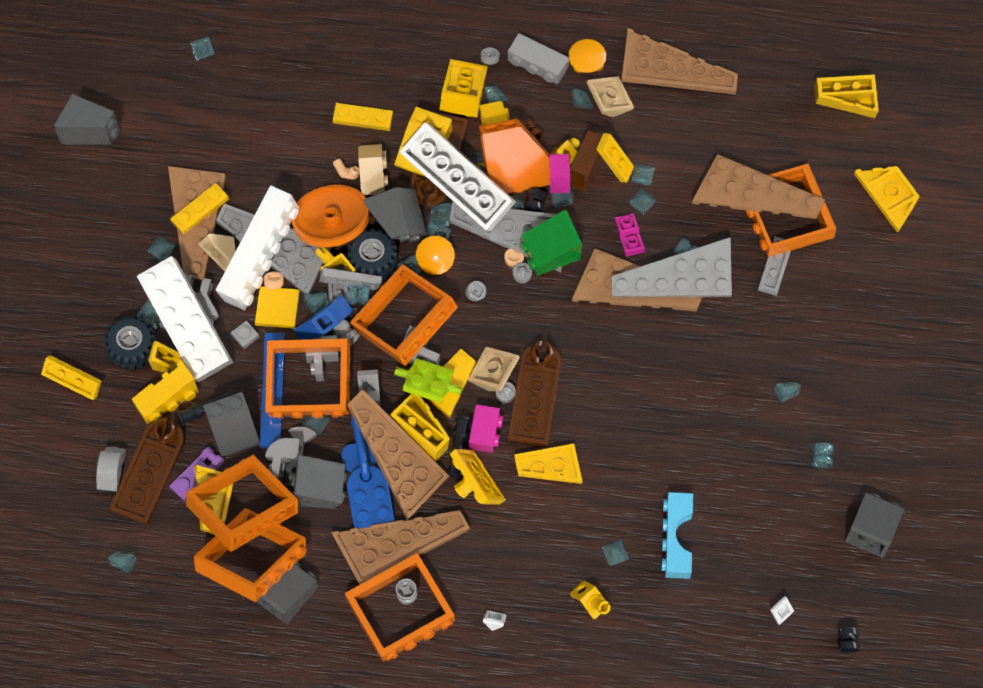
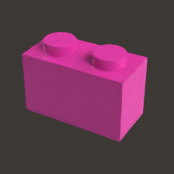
[469,405,503,453]

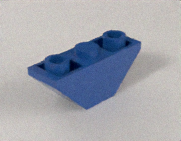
[293,295,353,340]

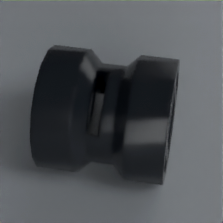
[524,188,547,213]
[838,627,860,653]

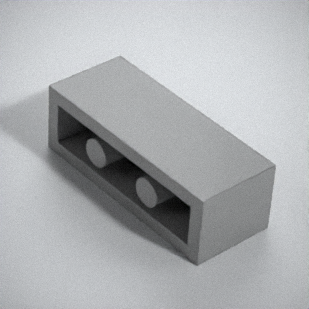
[508,34,569,85]

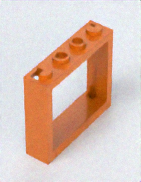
[746,164,836,257]
[350,264,458,366]
[265,339,350,419]
[186,455,298,552]
[194,508,307,602]
[345,553,455,662]

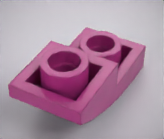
[615,213,645,257]

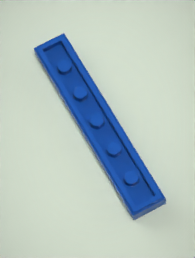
[260,333,285,448]

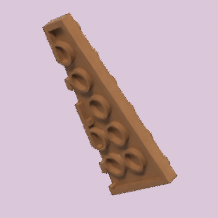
[621,28,738,95]
[692,154,825,219]
[168,166,226,282]
[572,249,703,311]
[347,389,449,519]
[331,510,470,585]

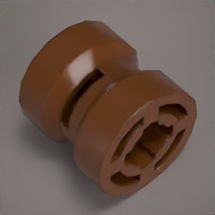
[521,118,543,141]

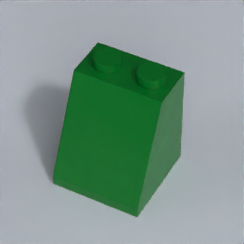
[520,210,582,276]

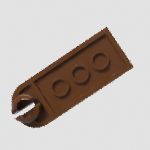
[410,111,469,208]
[508,341,561,447]
[109,418,184,525]

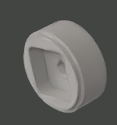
[480,47,500,65]
[513,263,532,283]
[465,281,486,301]
[496,382,516,403]

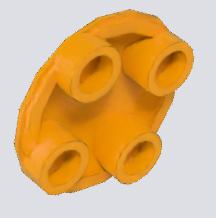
[569,39,606,73]
[416,236,455,275]

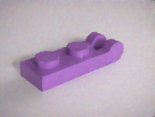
[169,446,224,502]

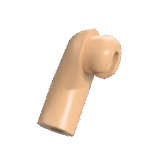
[333,159,360,180]

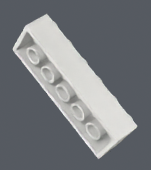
[400,122,516,231]
[216,185,299,310]
[137,256,233,382]

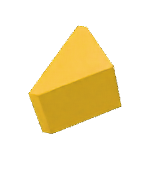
[148,341,185,373]

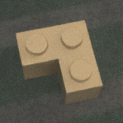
[358,144,388,195]

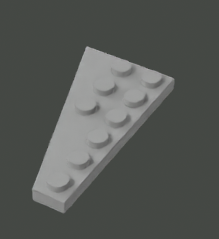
[449,202,562,272]
[216,204,332,297]
[611,238,732,297]

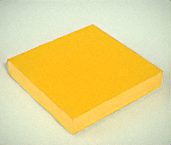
[255,286,300,329]

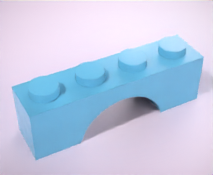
[661,492,693,579]

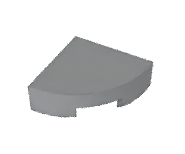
[288,426,317,445]

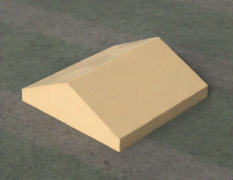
[586,76,634,117]
[468,347,519,391]

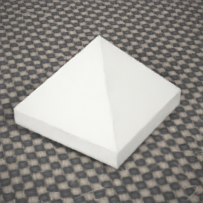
[770,596,794,625]
[483,610,507,631]

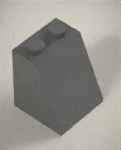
[54,94,120,145]
[363,187,427,243]
[203,392,260,458]
[283,455,347,508]
[845,493,904,558]
[256,562,318,625]

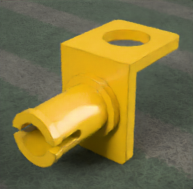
[551,138,580,164]
[315,247,356,272]
[570,581,610,619]

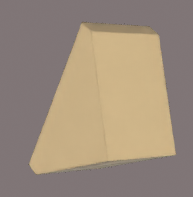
[198,233,236,271]

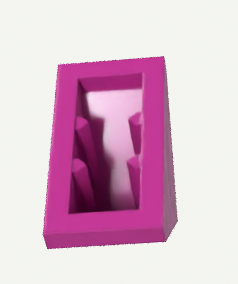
[549,154,570,193]

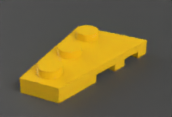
[194,465,233,534]

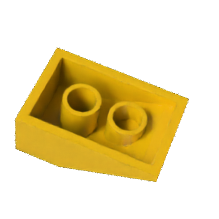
[439,59,488,117]
[394,107,452,177]

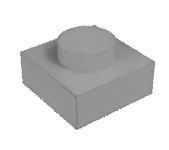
[231,321,259,349]

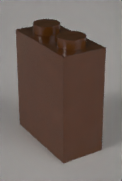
[570,130,603,193]

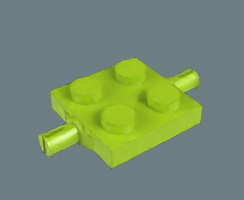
[394,358,462,403]

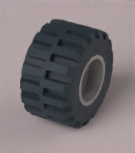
[347,229,398,281]
[104,316,156,371]

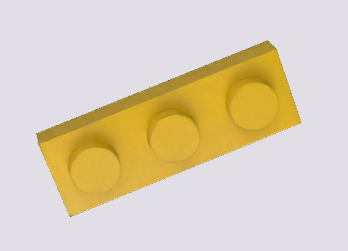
[333,103,393,131]
[596,133,634,183]
[170,183,229,235]
[41,355,102,400]

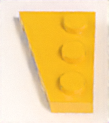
[428,349,476,418]
[514,444,583,484]

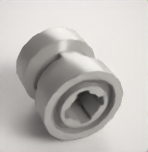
[332,320,360,346]
[396,579,417,604]

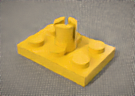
[450,449,506,504]

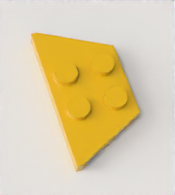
[854,166,920,232]

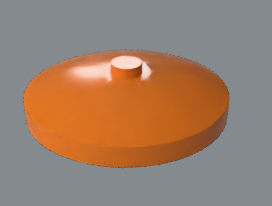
[292,185,370,247]

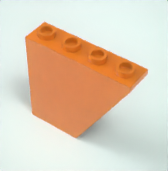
[479,118,550,194]

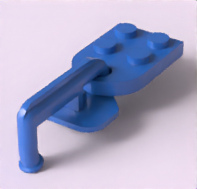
[342,414,395,529]

